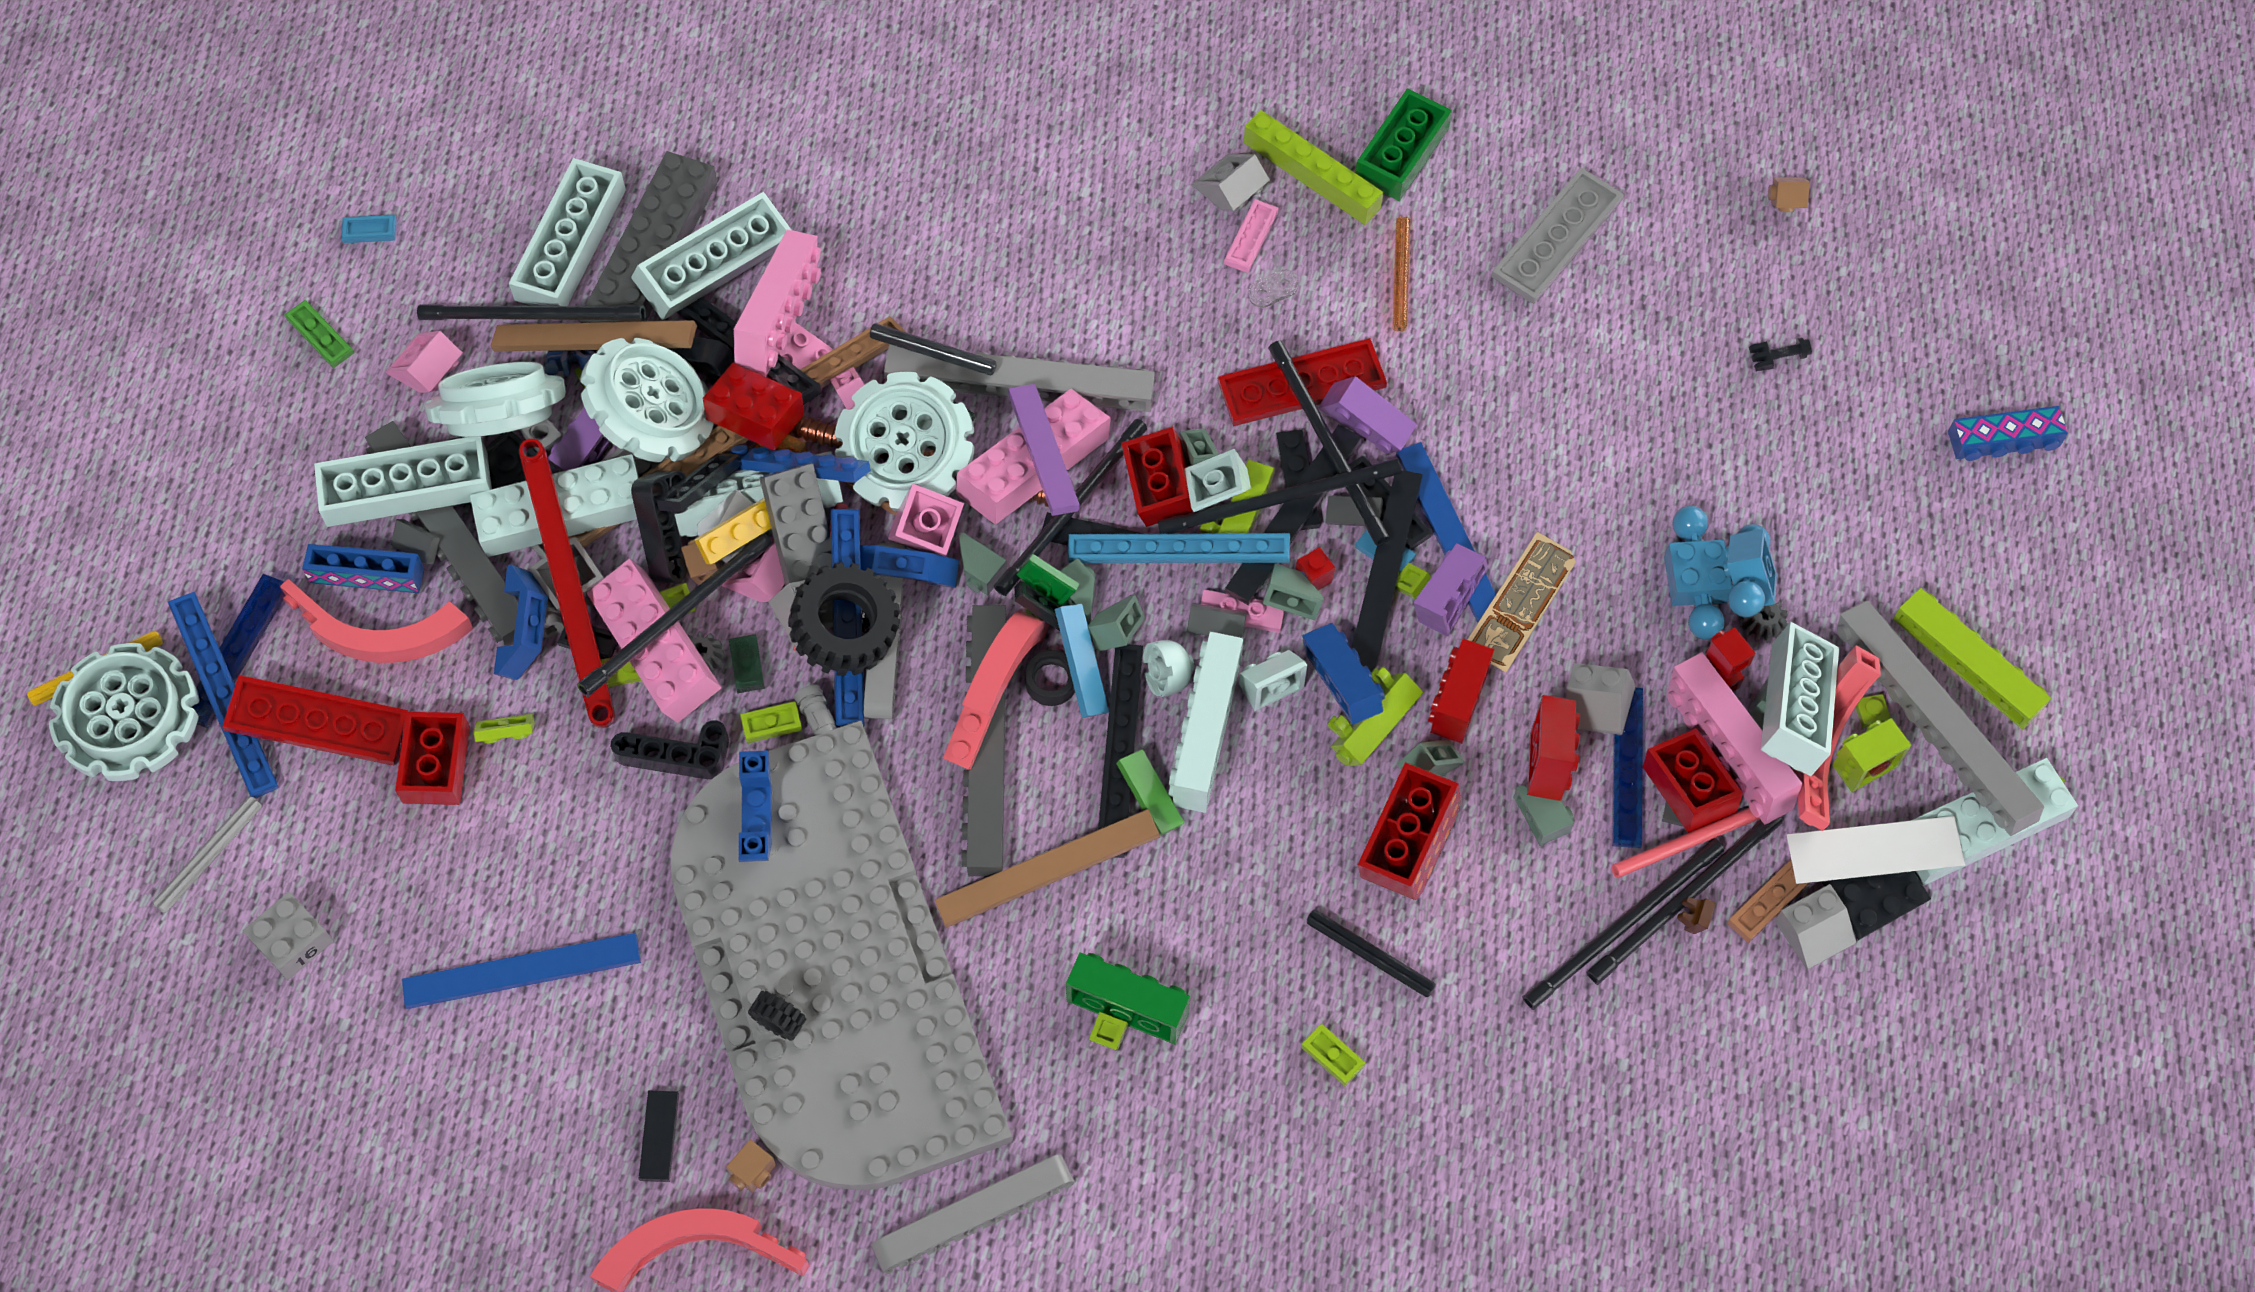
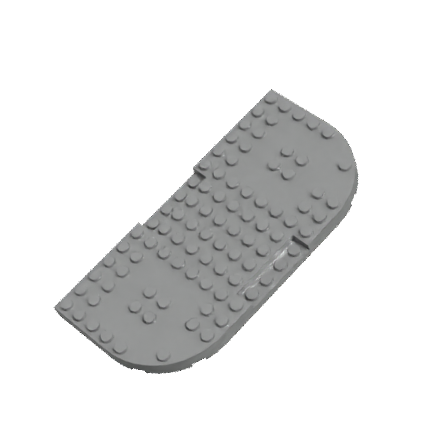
[671,721,1013,1190]

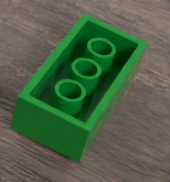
[1355,88,1452,202]
[1066,952,1190,1045]

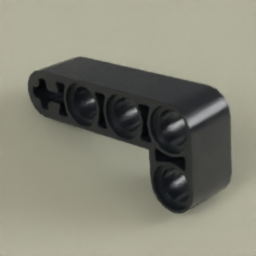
[667,336,735,386]
[631,471,687,583]
[610,720,729,780]

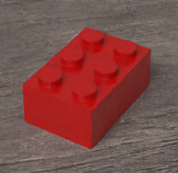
[703,363,804,451]
[1121,426,1196,527]
[1428,638,1495,744]
[1527,695,1580,801]
[395,711,470,805]
[1643,728,1743,833]

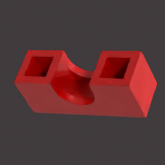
[1705,627,1756,692]

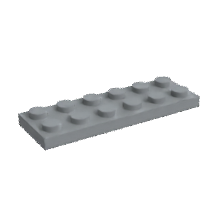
[1491,168,1624,304]

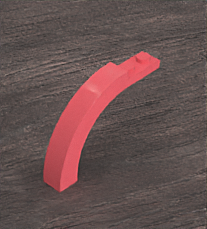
[280,579,474,663]
[943,608,1050,770]
[1792,645,1881,831]
[590,1209,809,1292]

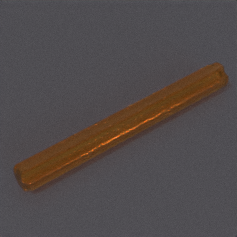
[1392,216,1410,332]

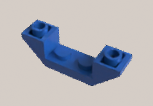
[860,545,959,588]
[494,565,548,680]
[739,750,772,862]

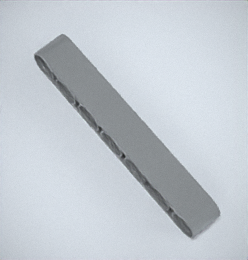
[864,542,907,719]
[871,1154,1075,1274]

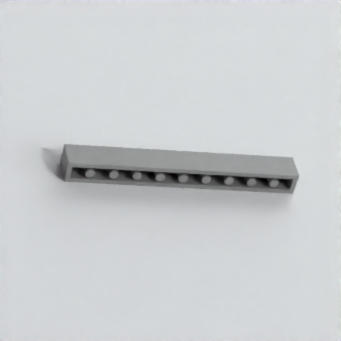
[884,344,1155,412]
[1837,600,2044,837]

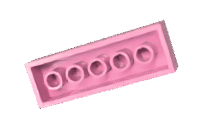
[734,229,821,377]
[956,389,1111,525]
[587,558,722,723]
[1667,652,1802,825]

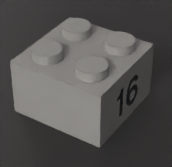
[242,892,334,981]

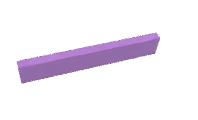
[1008,384,1079,516]

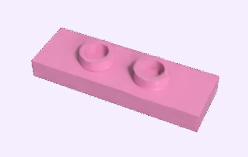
[1224,199,1278,273]
[1201,590,1284,633]

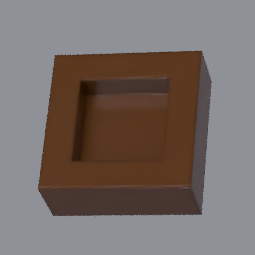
[1677,897,1716,934]

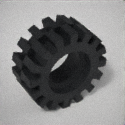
[748,990,807,1041]

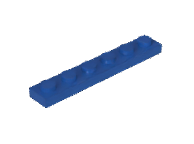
[727,445,871,483]

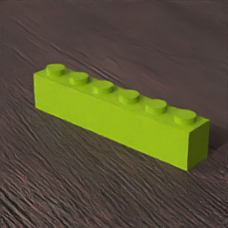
[1244,110,1383,225]
[1893,588,2052,730]

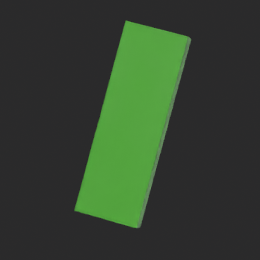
[284,300,354,369]
[1116,749,1184,836]

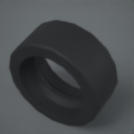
[1024,650,1075,706]

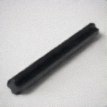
[869,323,997,376]
[1307,909,1436,997]

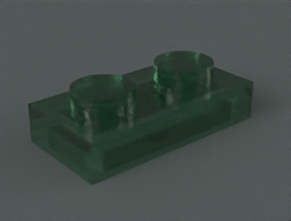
[728,634,765,694]

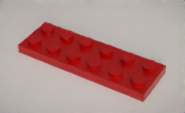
[1218,338,1387,427]
[222,675,408,766]

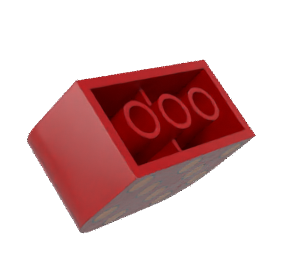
[1357,762,1461,900]

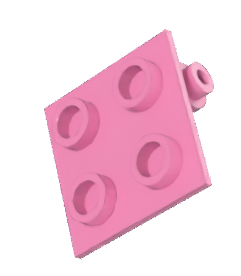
[778,322,834,369]

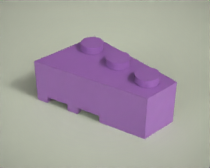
[1318,376,1417,453]
[548,406,612,471]
[1413,543,1488,636]

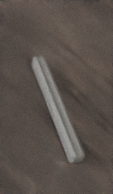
[152,796,262,913]

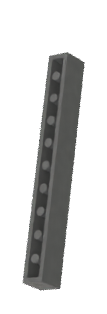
[365,421,518,646]
[961,605,1007,877]

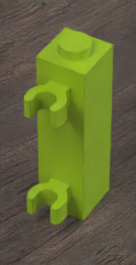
[1200,459,1274,534]
[1327,667,1424,766]

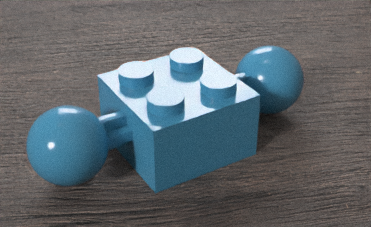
[1664,506,1732,640]
[1724,524,1777,617]

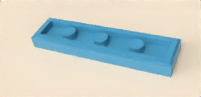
[1055,604,1109,718]

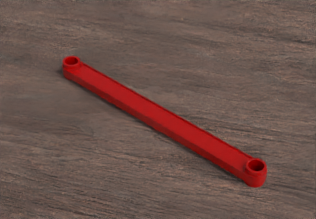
[519,439,615,728]

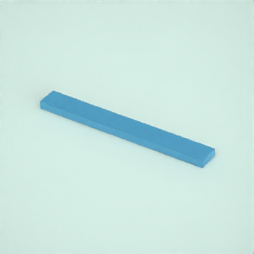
[1068,533,1290,563]

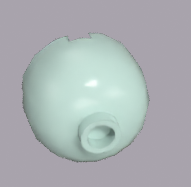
[1143,640,1194,697]

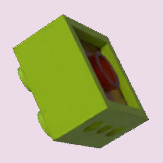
[1832,718,1912,792]

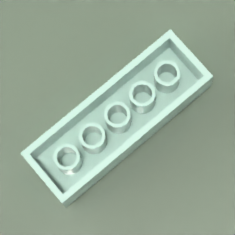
[509,158,626,306]
[631,192,791,320]
[314,436,492,527]
[675,451,843,537]
[470,454,640,557]
[1760,622,1839,776]
[1169,632,1243,813]
[1911,758,2078,886]

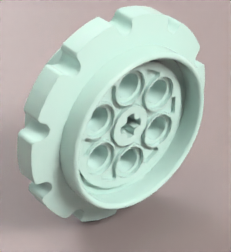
[580,338,714,462]
[424,362,566,437]
[835,372,975,511]
[49,643,199,781]

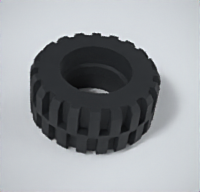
[788,562,900,676]

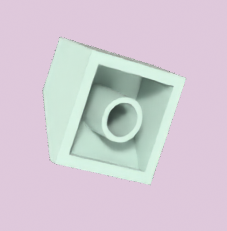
[1184,449,1251,512]
[1239,650,1307,711]

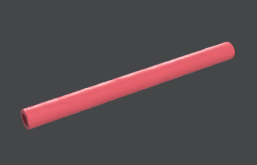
[1611,808,1760,878]

